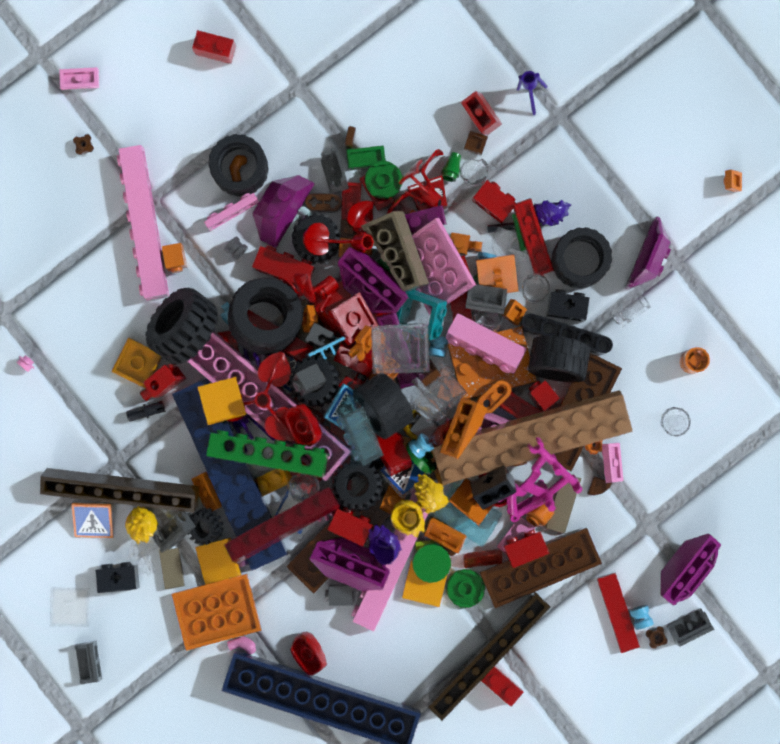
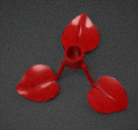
[387,149,443,214]
[303,201,374,256]
[279,273,342,337]
[226,352,294,441]

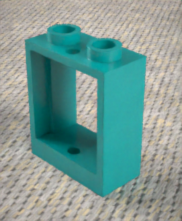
[396,290,447,340]

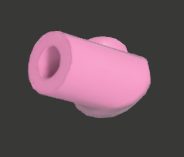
[227,636,256,655]

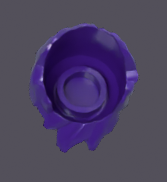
[534,200,572,226]
[369,525,402,565]

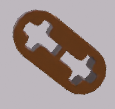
[305,193,342,213]

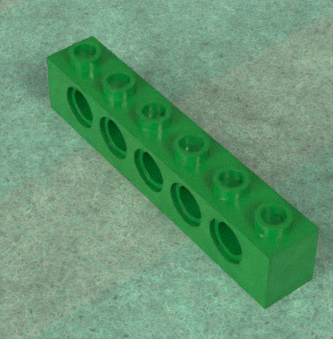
[206,430,329,477]

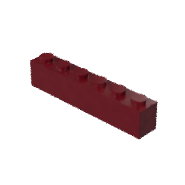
[224,487,340,564]

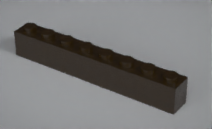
[40,468,200,513]
[427,592,551,721]

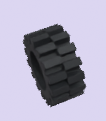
[187,508,224,546]

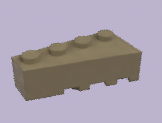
[361,211,429,292]

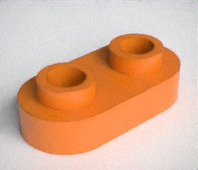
[477,380,511,414]

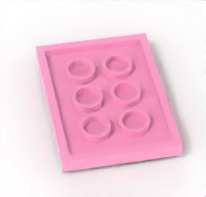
[412,218,476,315]

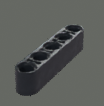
[520,313,613,355]

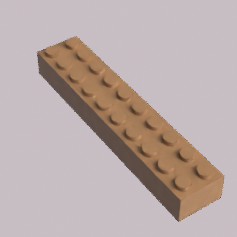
[433,390,633,485]

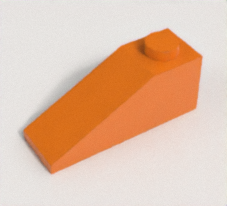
[440,397,488,459]

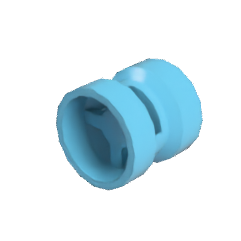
[427,336,448,357]
[629,605,654,630]

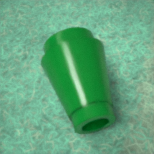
[441,152,461,182]

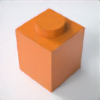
[162,243,187,273]

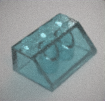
[336,394,383,466]
[433,483,502,547]

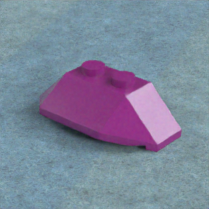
[252,175,314,248]
[625,216,671,290]
[338,247,408,313]
[660,533,721,606]
[310,538,390,591]

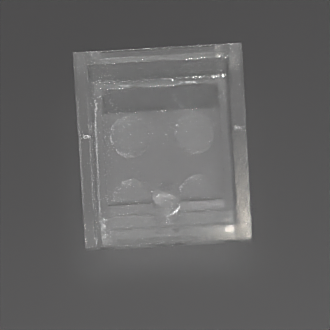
[371,323,429,374]
[409,360,467,423]

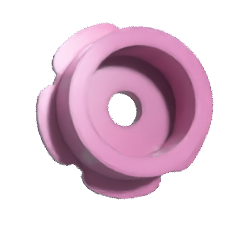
[16,355,34,372]

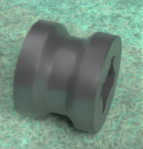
[224,236,248,261]

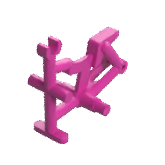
[499,437,582,522]

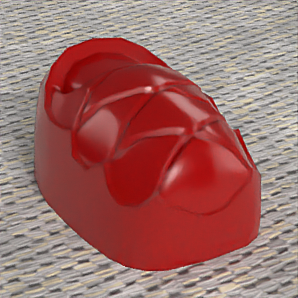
[285,404,322,446]
[290,631,327,676]

